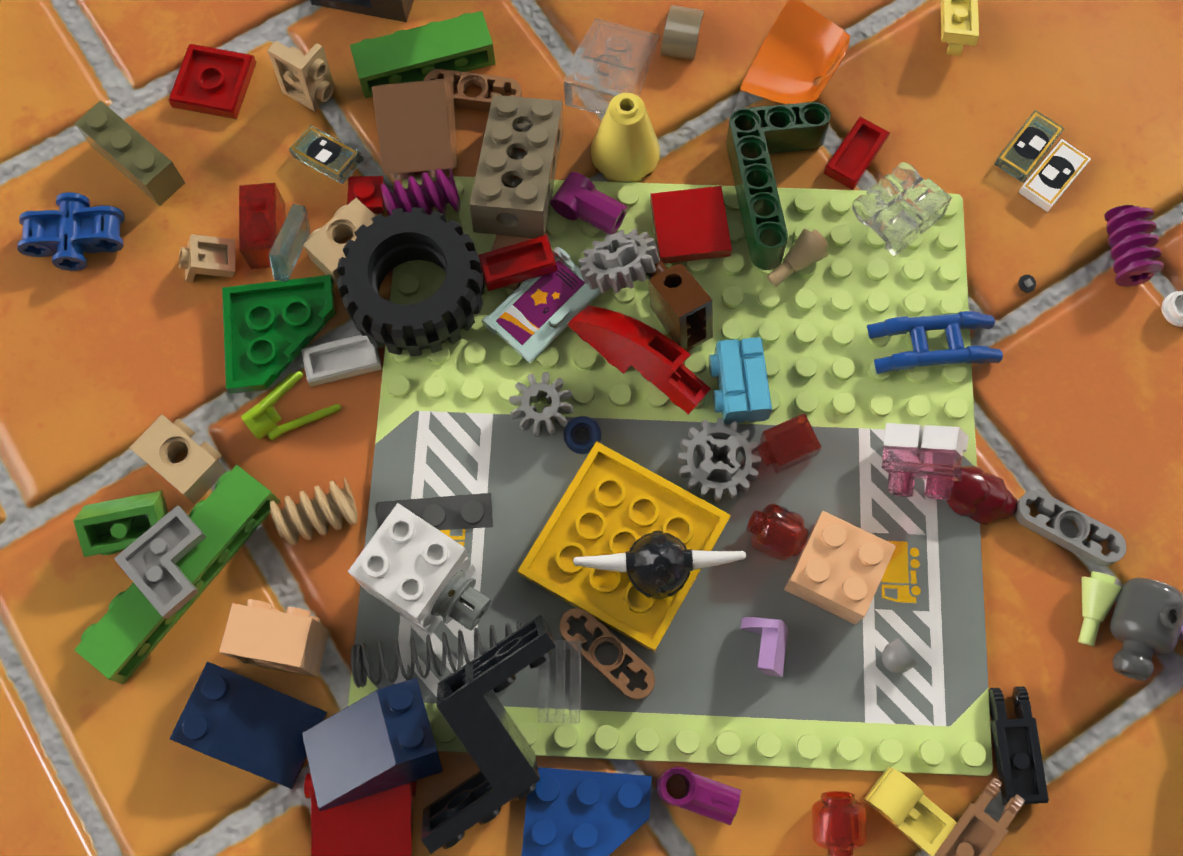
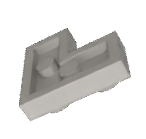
[114,505,206,620]

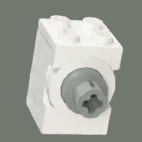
[348,503,491,635]

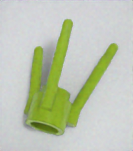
[241,371,341,441]

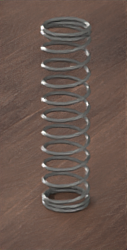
[351,621,525,688]

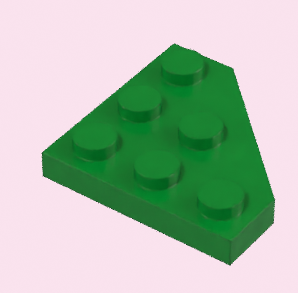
[222,275,336,394]

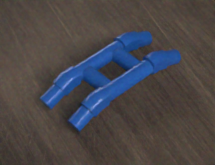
[867,311,1003,374]

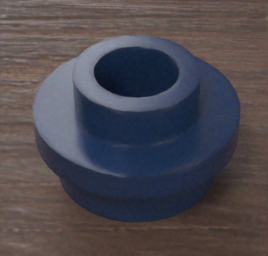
[564,416,601,454]

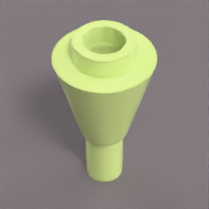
[1078,571,1122,647]

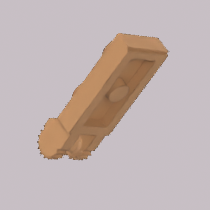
[934,778,1025,856]

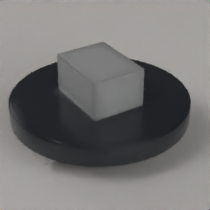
[1018,275,1036,293]

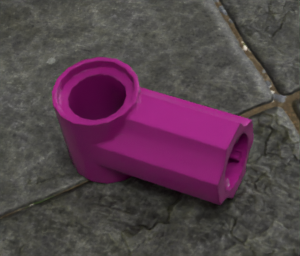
[550,172,627,235]
[656,767,741,826]

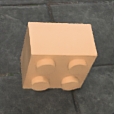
[784,511,896,625]
[219,599,329,677]

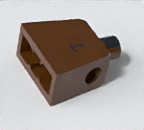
[645,261,713,351]

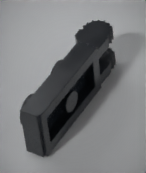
[989,686,1049,805]

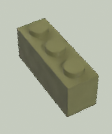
[74,101,185,206]

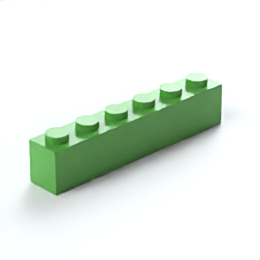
[74,465,281,684]

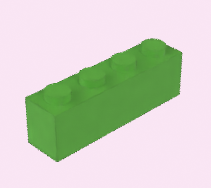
[350,11,496,98]

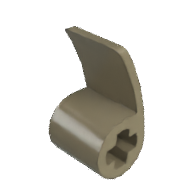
[661,5,704,60]

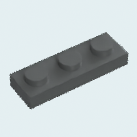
[377,493,493,530]

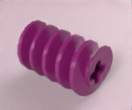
[381,167,461,215]
[1104,205,1164,287]

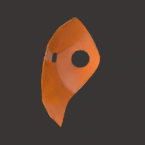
[740,0,850,104]

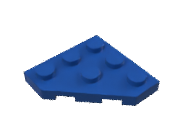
[521,767,652,856]

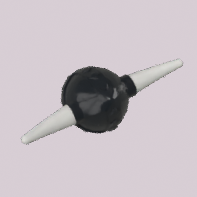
[573,530,746,600]

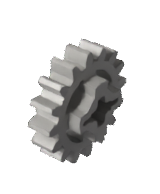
[579,229,660,293]
[677,418,761,502]

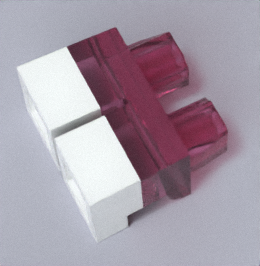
[882,423,969,501]

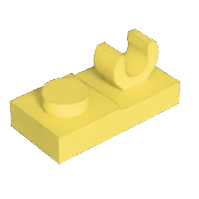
[941,0,979,56]

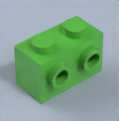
[73,490,168,557]

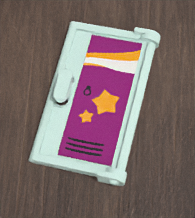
[482,247,601,363]

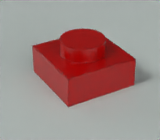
[347,176,386,214]

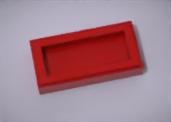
[823,116,890,190]
[478,235,558,291]

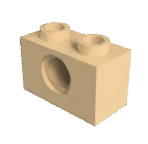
[303,198,376,286]
[129,414,227,504]

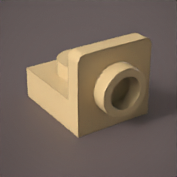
[179,234,235,282]

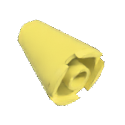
[591,93,660,183]

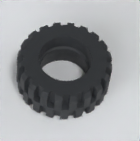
[337,207,484,356]

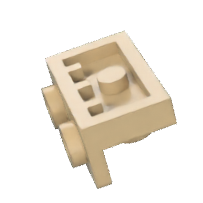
[267,41,335,112]

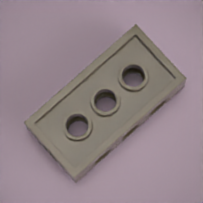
[470,95,563,238]

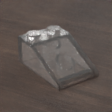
[564,18,659,115]

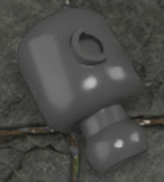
[1110,577,1183,681]

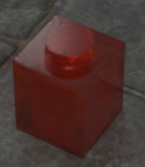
[758,413,822,474]

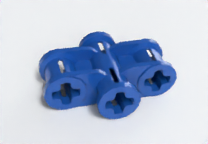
[17,192,125,271]

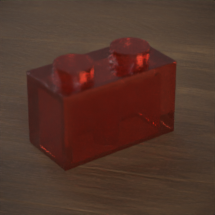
[239,182,287,269]

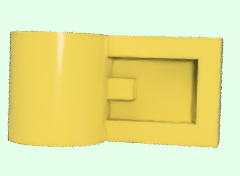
[863,767,957,856]

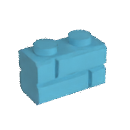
[709,337,772,424]

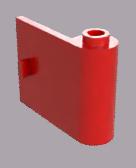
[304,773,417,856]

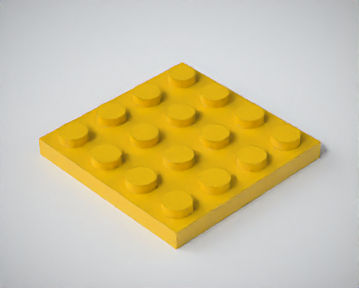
[517,441,731,653]

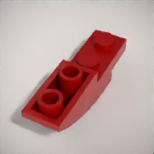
[567,305,711,415]

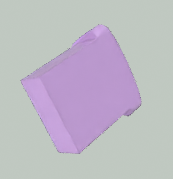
[740,617,789,677]

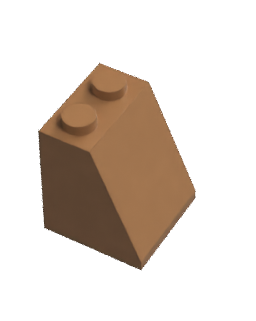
[372,78,458,180]

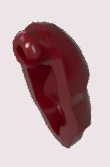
[935,465,1017,525]

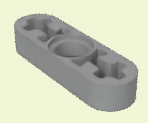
[1014,490,1126,566]

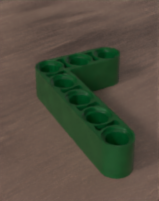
[726,102,831,270]

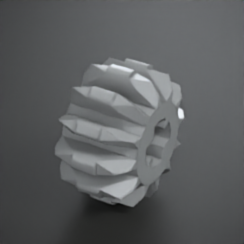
[509,372,574,437]

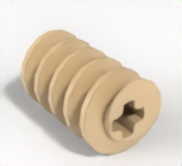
[270,477,357,545]

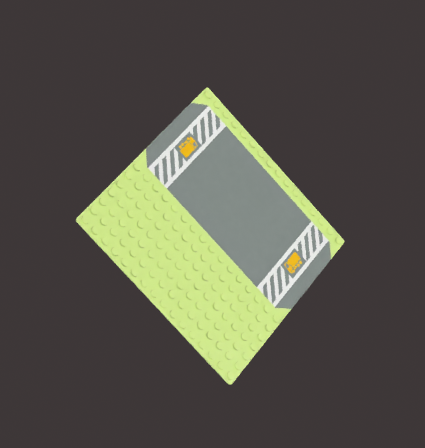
[348,175,993,776]

